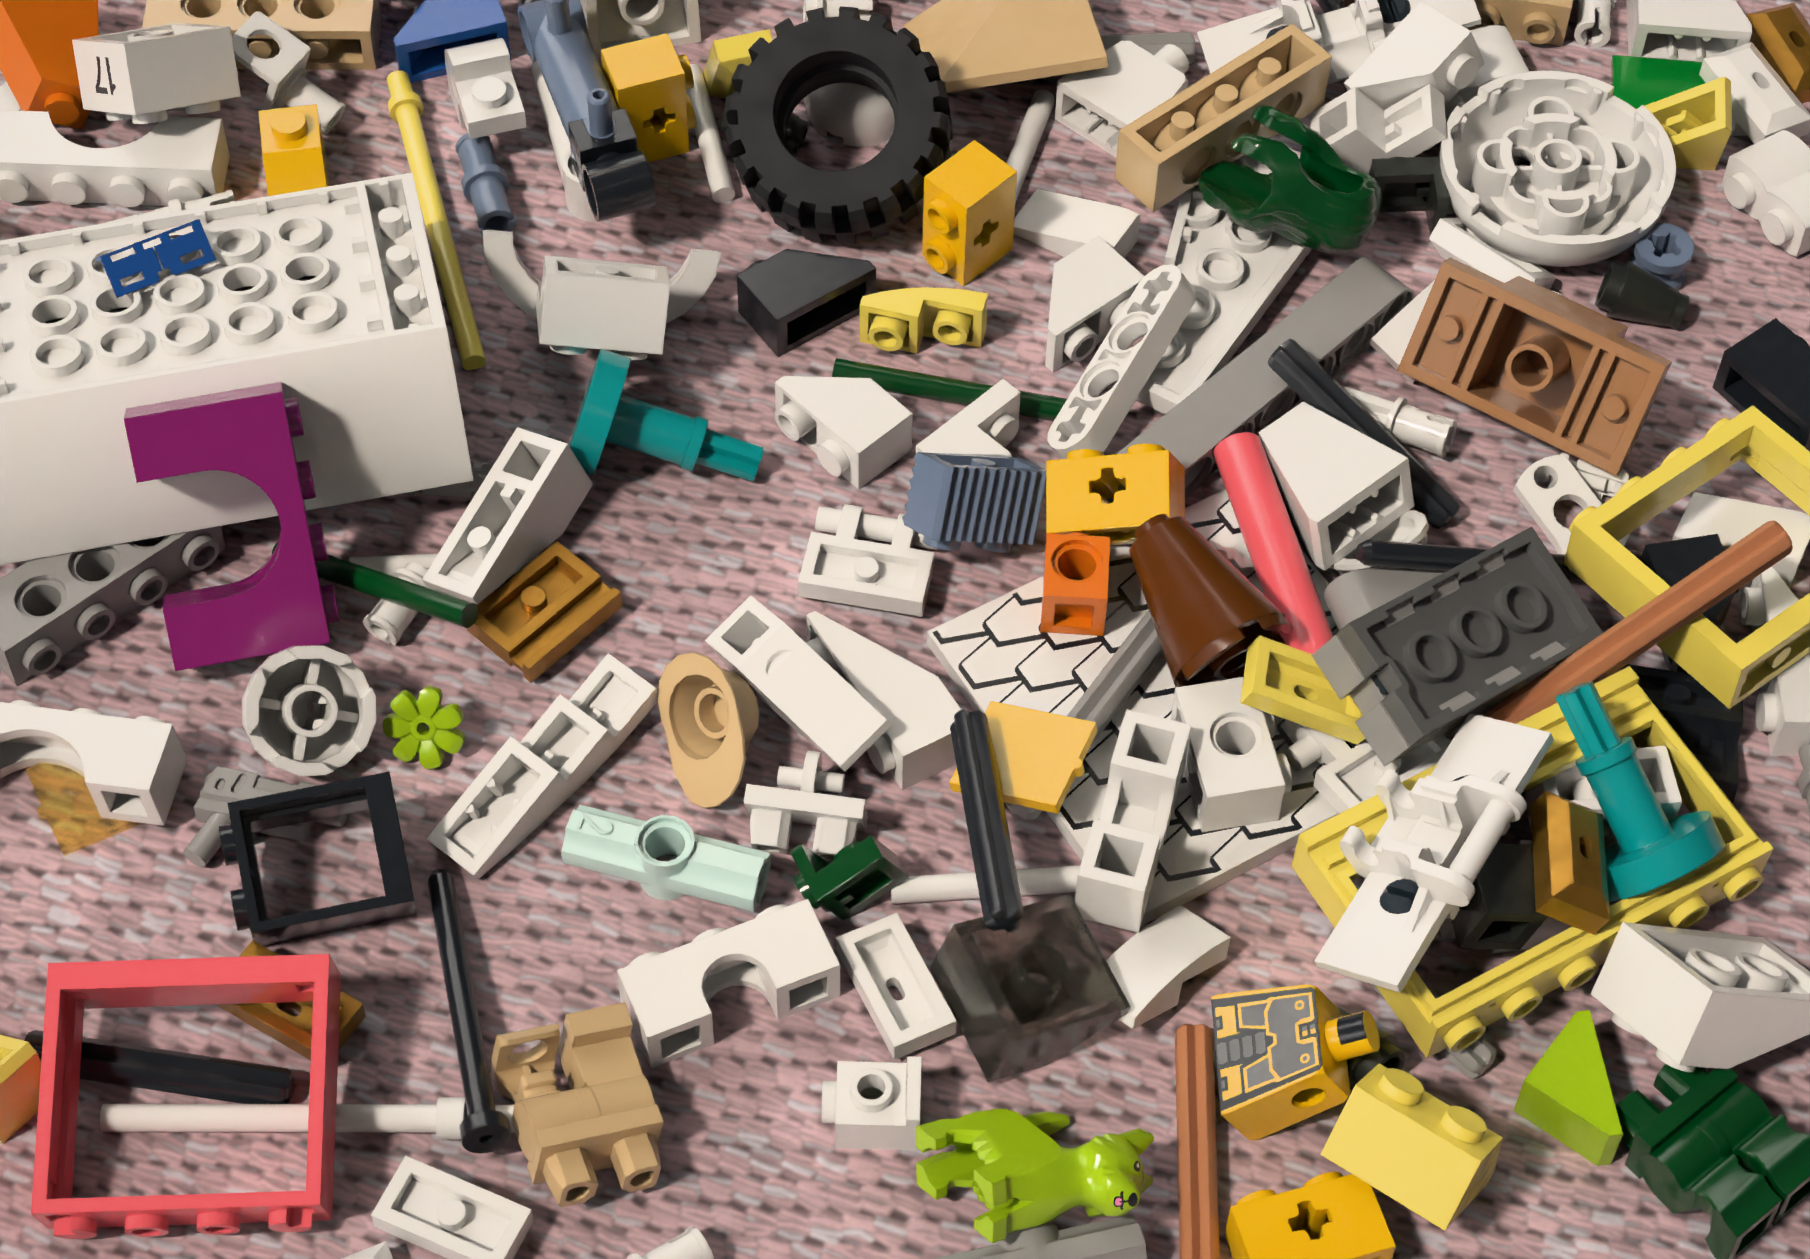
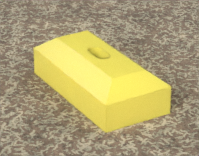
[703,29,772,99]
[1240,636,1365,745]

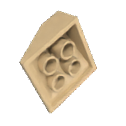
[903,0,1108,93]

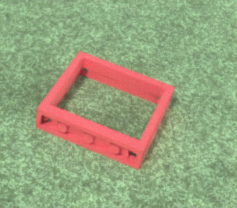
[31,954,341,1239]

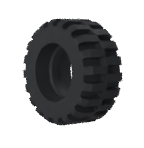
[724,6,953,245]

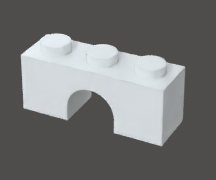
[1073,709,1191,933]
[617,899,840,1069]

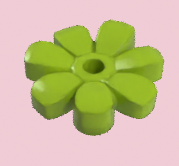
[382,686,465,769]

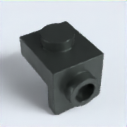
[1369,156,1455,236]

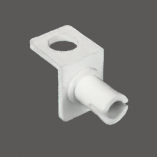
[232,11,346,135]

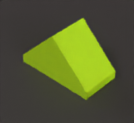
[1513,1010,1623,1166]

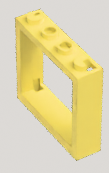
[1563,405,1810,709]

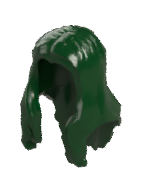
[1198,105,1384,254]

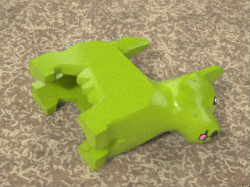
[916,1109,1154,1244]

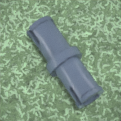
[455,133,516,235]

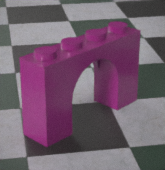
[124,382,340,671]

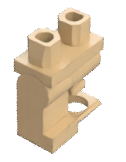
[491,1002,664,1207]

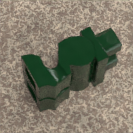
[1615,1064,1810,1259]

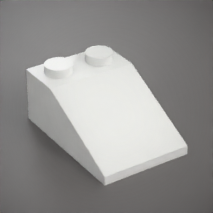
[1591,922,1810,1072]

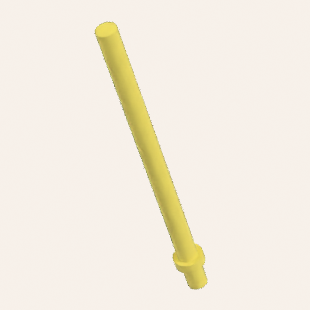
[387,71,486,370]

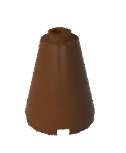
[1129,514,1293,687]

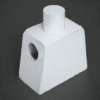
[1055,41,1189,157]

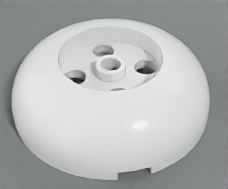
[1439,71,1676,267]

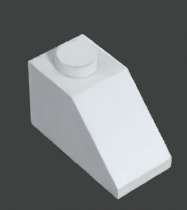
[1344,0,1485,110]

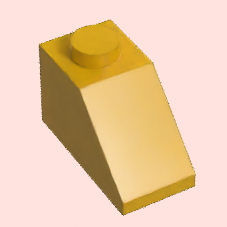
[258,104,329,196]

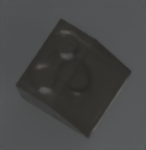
[929,894,1131,1082]

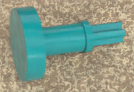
[569,349,764,482]
[1555,681,1725,902]

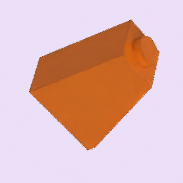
[0,0,99,129]

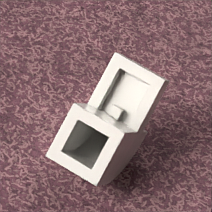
[445,38,527,139]
[1310,83,1447,175]

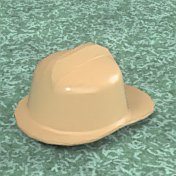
[657,652,760,808]

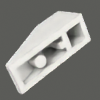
[422,427,593,604]

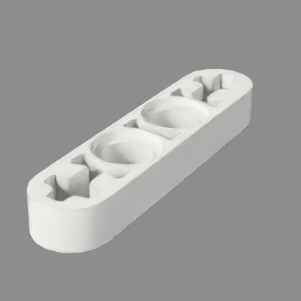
[1047,264,1196,459]

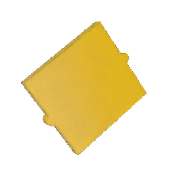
[949,701,1098,814]

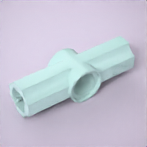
[561,805,771,912]

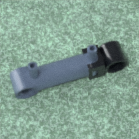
[518,0,656,222]

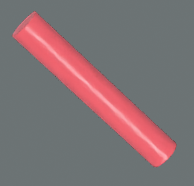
[1213,432,1333,654]

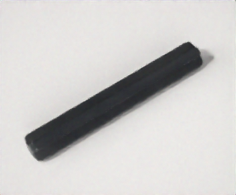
[1268,339,1461,529]
[950,709,1024,932]
[24,1030,294,1104]

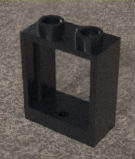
[219,772,417,946]

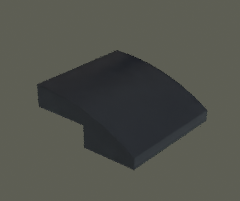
[1613,664,1744,803]

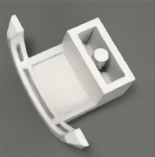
[483,230,721,360]

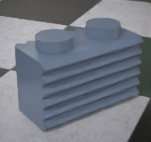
[902,452,1046,553]

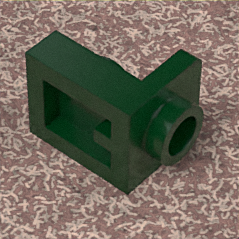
[790,835,909,920]

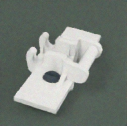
[1197,0,1481,85]
[1314,714,1554,993]

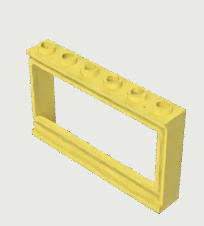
[1291,666,1774,1058]

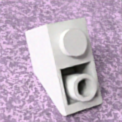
[1045,235,1144,372]
[774,376,913,490]

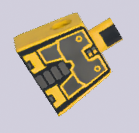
[1211,984,1380,1140]

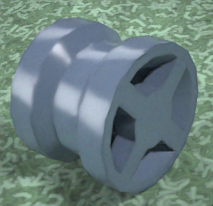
[1630,223,1694,290]

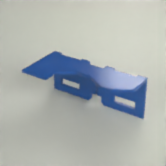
[95,219,216,298]

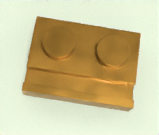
[467,541,623,683]

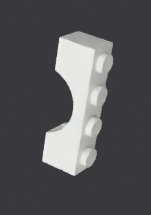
[0,110,230,207]
[0,700,187,826]

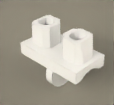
[744,750,868,861]

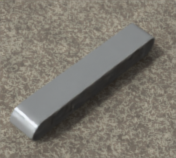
[1106,257,1414,503]

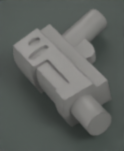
[183,766,348,867]

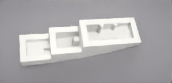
[426,653,658,879]

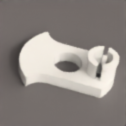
[1512,454,1630,554]

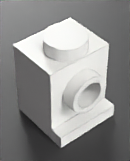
[822,1056,921,1150]

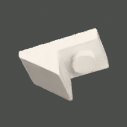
[915,379,1021,465]

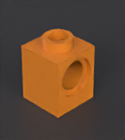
[1040,532,1110,636]

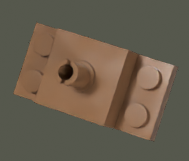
[1397,258,1672,476]

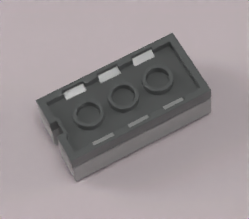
[1312,527,1603,767]

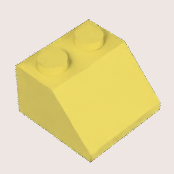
[1320,1064,1503,1231]

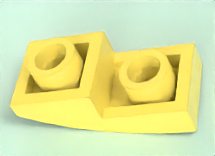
[859,287,988,354]

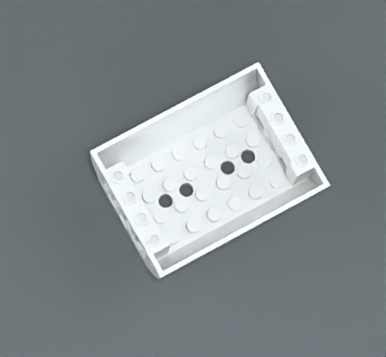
[0,172,473,565]

